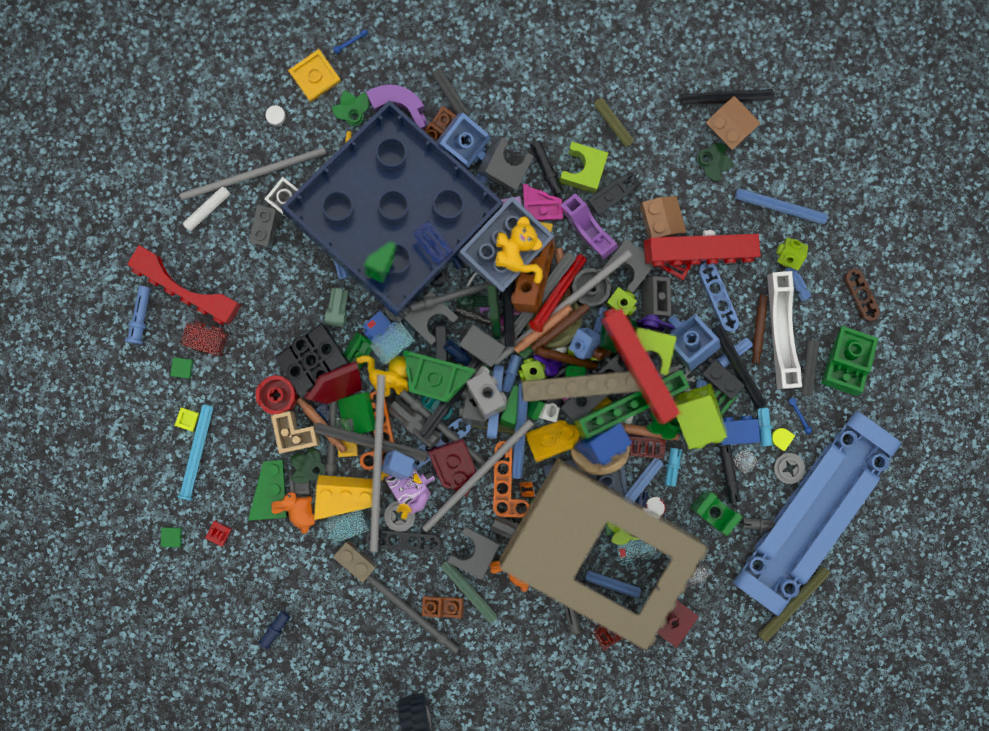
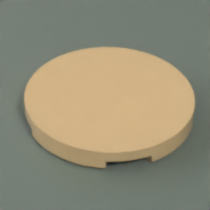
[571,436,630,475]

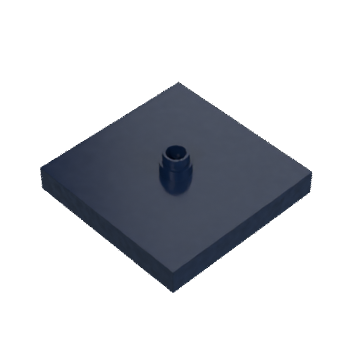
[281,100,503,317]

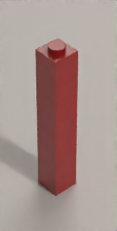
[600,308,681,424]

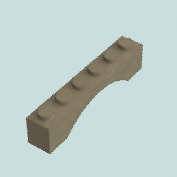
[522,371,640,402]

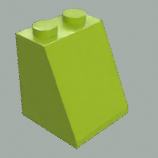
[674,383,727,449]

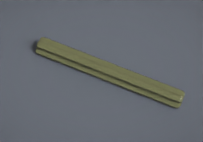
[758,566,830,642]

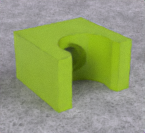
[559,142,608,194]
[635,328,677,375]

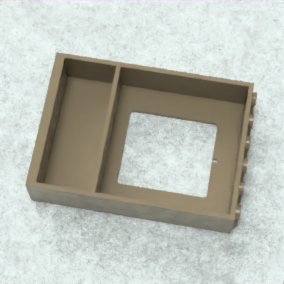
[499,458,707,650]

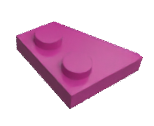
[523,184,563,221]

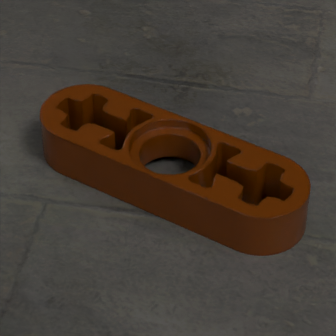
[844,269,880,322]

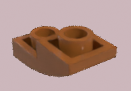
[425,106,456,141]
[422,596,464,618]

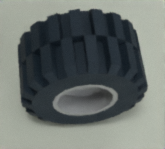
[397,693,433,731]

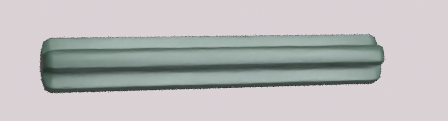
[441,560,497,623]

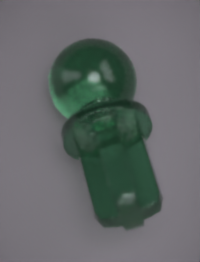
[456,294,489,309]

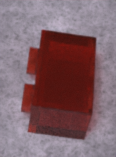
[180,321,228,356]

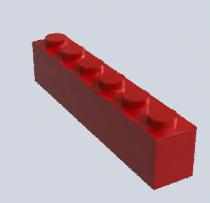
[644,234,761,267]

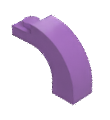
[366,85,428,131]
[560,193,619,259]

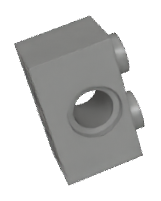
[466,371,508,420]

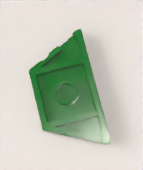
[403,350,476,403]

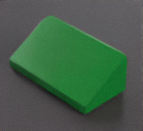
[344,332,376,371]

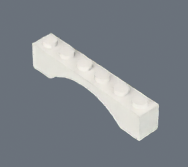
[767,271,802,389]

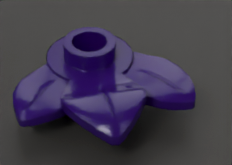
[637,314,674,331]
[533,347,562,376]

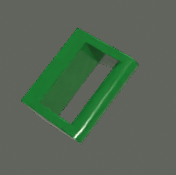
[364,242,395,283]

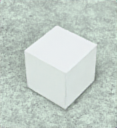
[265,177,298,218]

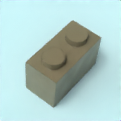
[333,540,378,583]

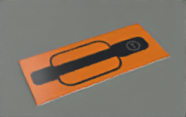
[519,482,535,497]

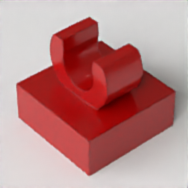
[205,520,232,547]

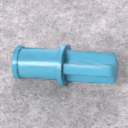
[757,408,773,446]
[665,448,682,487]

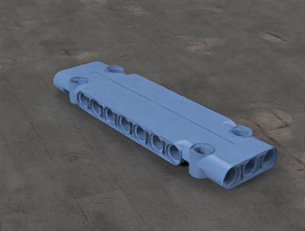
[733,411,902,617]

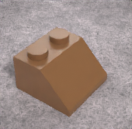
[706,96,761,151]
[640,196,686,239]

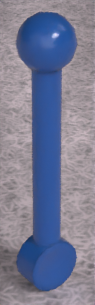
[333,29,368,53]
[788,398,812,434]

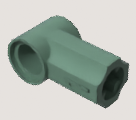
[324,288,349,328]

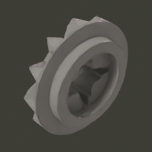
[773,453,805,484]
[384,501,415,532]

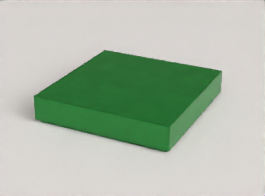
[337,392,375,434]

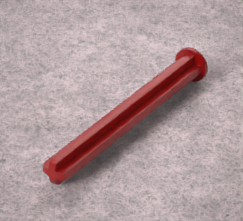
[529,254,587,332]

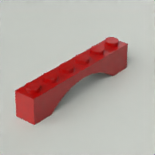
[127,245,241,325]

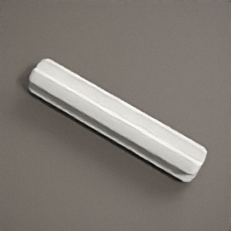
[183,186,230,231]

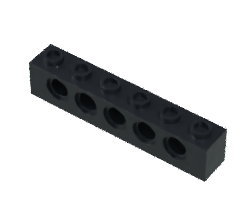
[560,328,654,421]

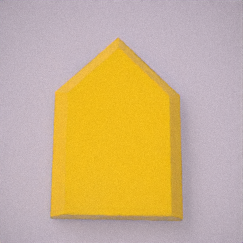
[525,420,580,463]

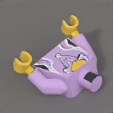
[381,466,435,519]

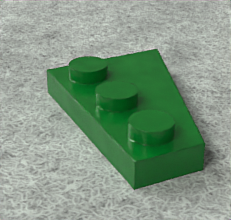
[248,460,288,521]

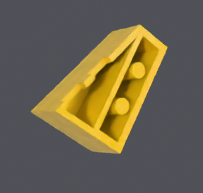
[314,475,373,520]

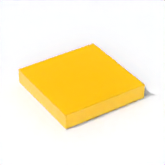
[288,49,341,102]

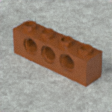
[511,238,556,313]

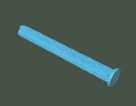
[177,405,213,500]

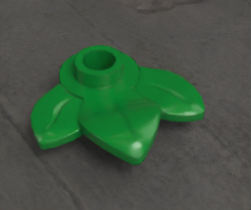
[332,90,369,126]
[646,412,682,440]

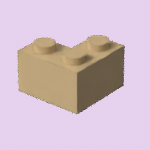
[271,411,321,454]

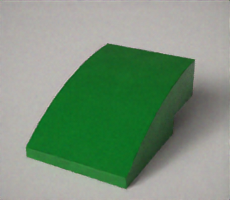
[821,326,879,396]

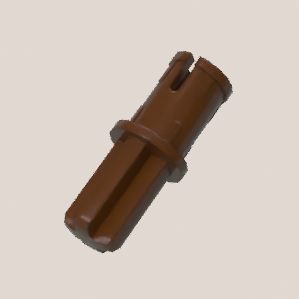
[592,344,612,361]

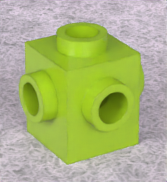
[776,237,808,270]
[606,287,637,316]
[519,358,546,380]

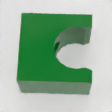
[690,490,742,536]

